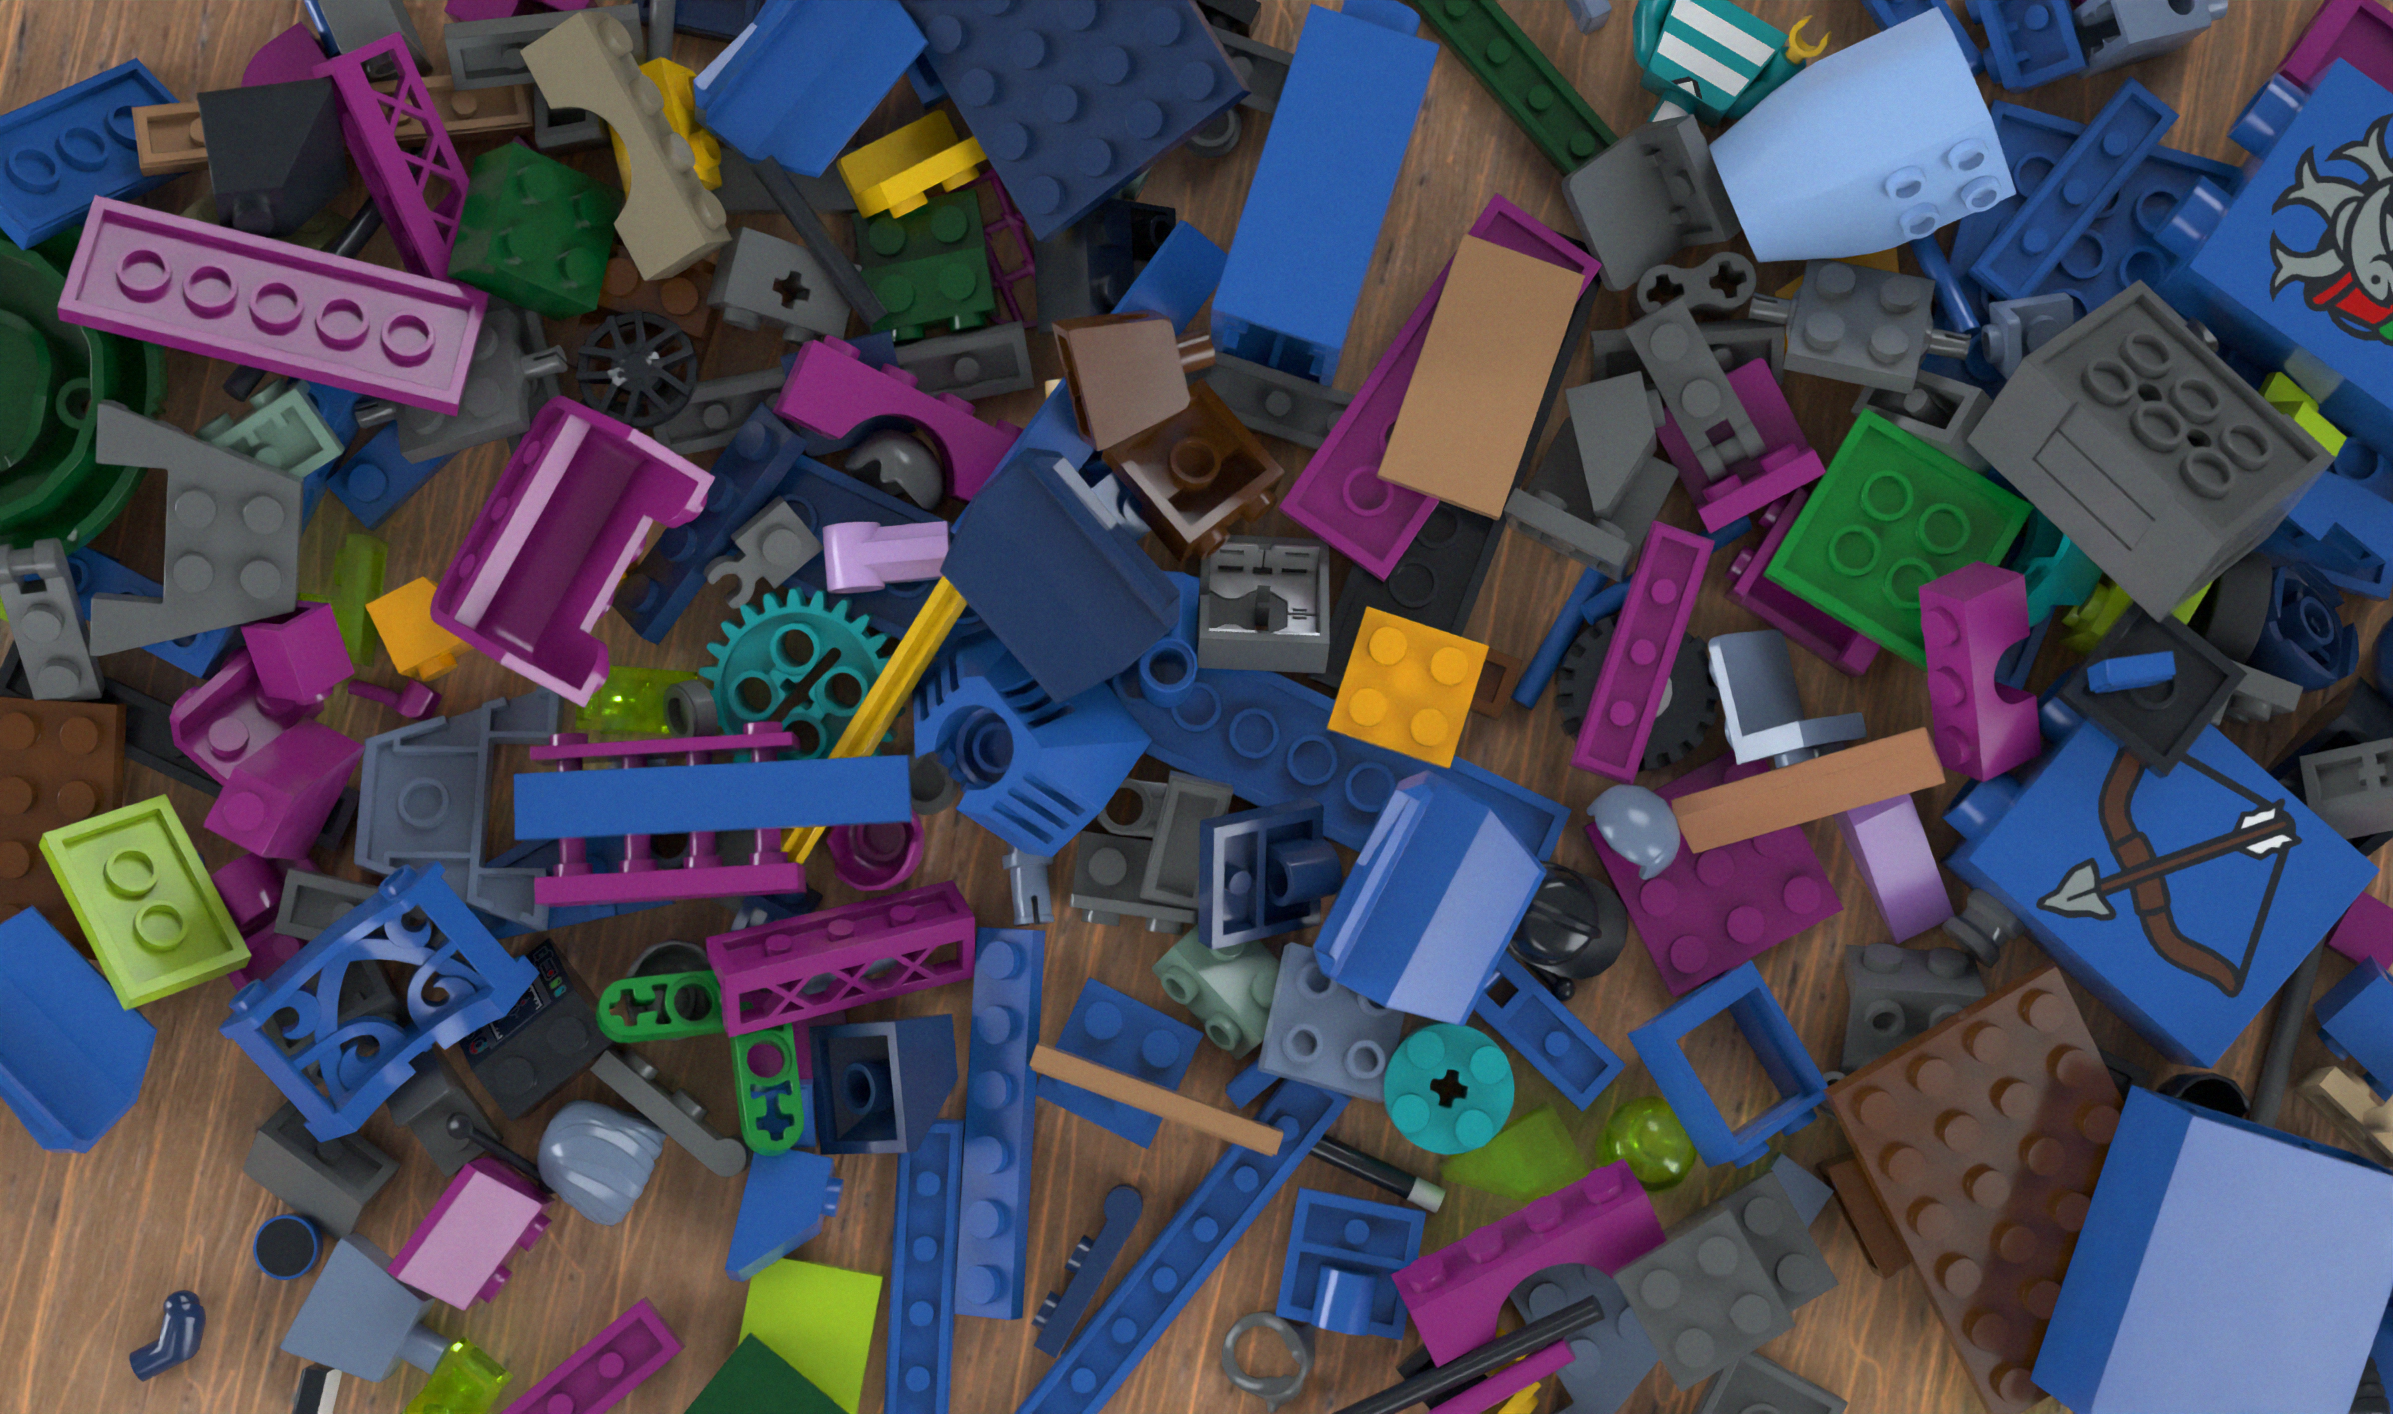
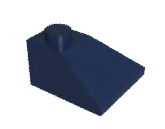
[809,1014,958,1155]

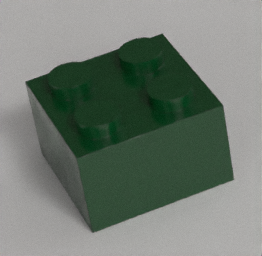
[447,142,624,321]

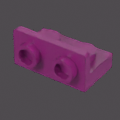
[169,645,324,787]

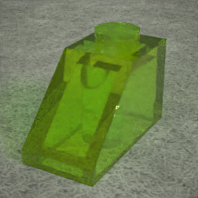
[1435,1102,1590,1204]

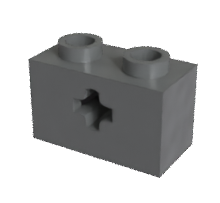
[706,227,862,347]

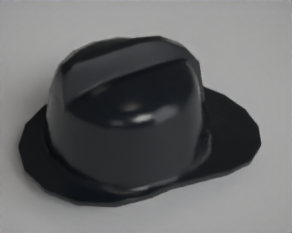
[1505,860,1628,980]

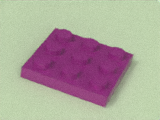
[1582,749,1844,998]

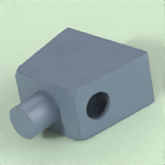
[2072,0,2228,81]
[279,1232,453,1383]

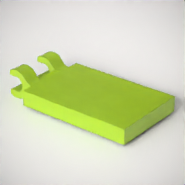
[738,1256,885,1414]

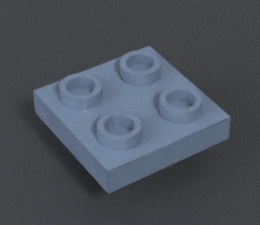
[1257,942,1405,1103]

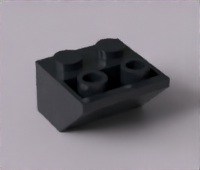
[1033,198,1176,336]

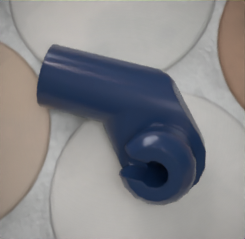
[129,1290,206,1382]

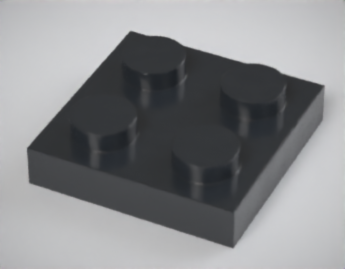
[2055,598,2248,779]

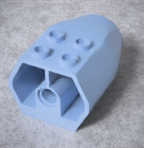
[1708,6,2017,263]

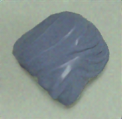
[537,1099,668,1227]

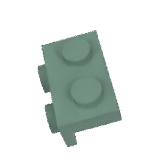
[1152,923,1281,1060]

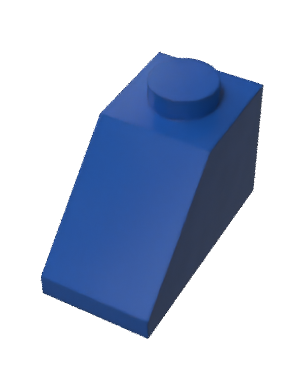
[725,1149,844,1282]

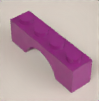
[772,335,1024,506]
[1391,1158,1667,1368]

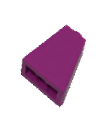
[203,716,366,860]

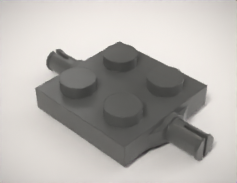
[1748,259,1971,395]
[355,308,568,464]

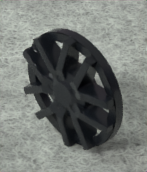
[576,310,699,430]

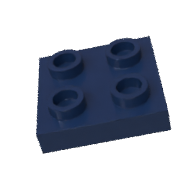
[1198,797,1342,950]

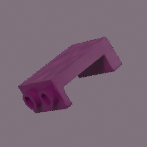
[2270,0,2393,94]
[1723,485,1881,679]

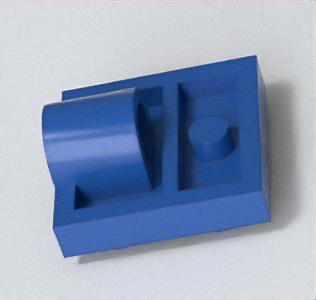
[1275,1186,1426,1341]

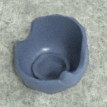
[1587,784,1680,880]

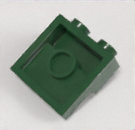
[852,189,1001,345]

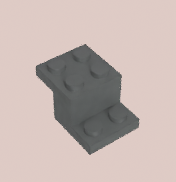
[1611,1169,1839,1393]

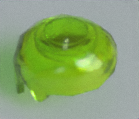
[1595,1095,1698,1197]

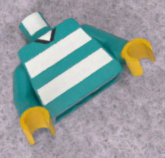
[1632,0,1832,128]

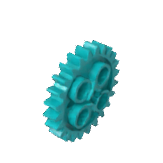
[698,586,906,763]

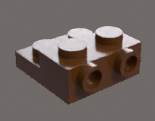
[565,236,721,389]
[1101,377,1285,563]

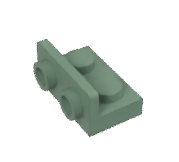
[193,377,345,478]

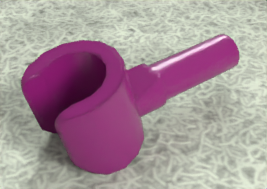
[348,678,442,722]

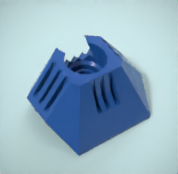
[692,0,929,178]
[912,628,1152,857]
[1313,770,1547,1027]
[0,905,158,1154]

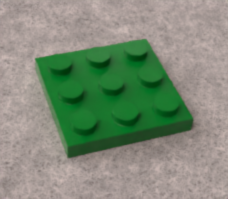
[1762,407,2034,673]

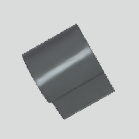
[1629,252,1756,321]

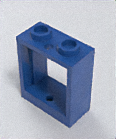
[1627,960,1828,1169]

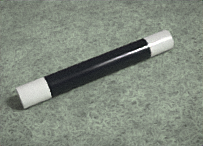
[1308,1134,1446,1213]

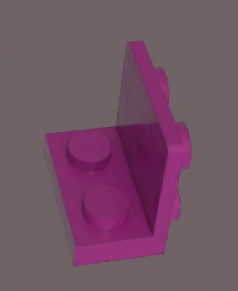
[1655,358,1826,533]

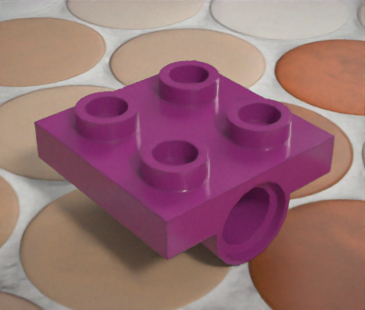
[210,852,322,992]

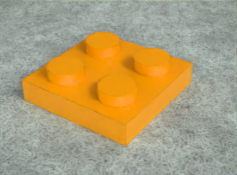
[1326,606,1489,770]

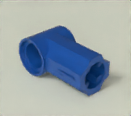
[1137,571,1200,708]

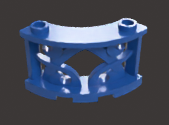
[218,860,540,1143]

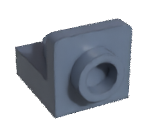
[1981,292,2074,380]

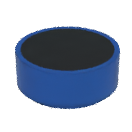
[253,1213,323,1280]

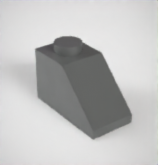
[1850,369,1993,477]
[1565,371,1666,522]

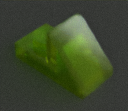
[298,533,389,668]
[575,665,697,736]

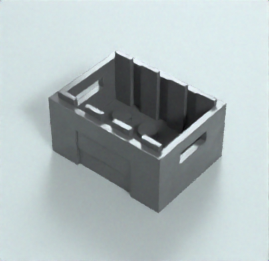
[1966,279,2336,623]

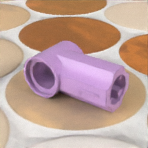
[822,521,951,594]

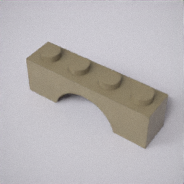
[520,11,733,281]

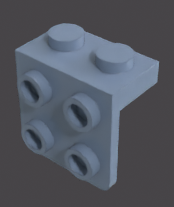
[1709,629,1868,769]

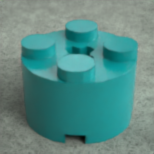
[1383,1021,1514,1154]

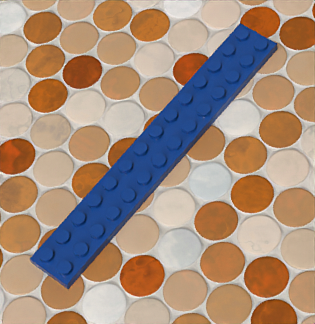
[726,454,1572,862]

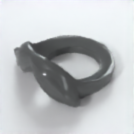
[1221,1311,1317,1414]

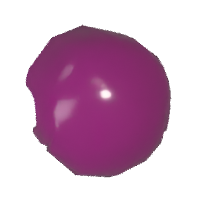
[826,807,925,891]

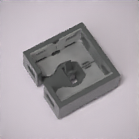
[1197,535,1330,673]

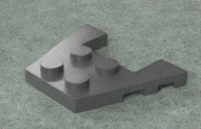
[90,399,304,656]

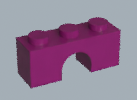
[1919,561,2042,782]

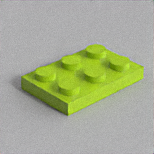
[39,794,252,1011]

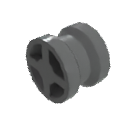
[1942,888,2025,968]

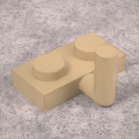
[2293,1066,2393,1170]

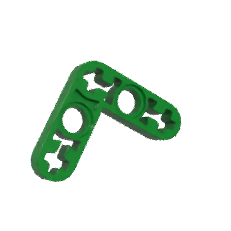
[596,970,804,1157]

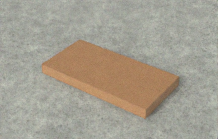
[1376,233,1585,520]

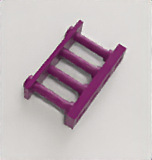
[530,722,807,907]

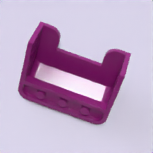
[430,396,715,708]

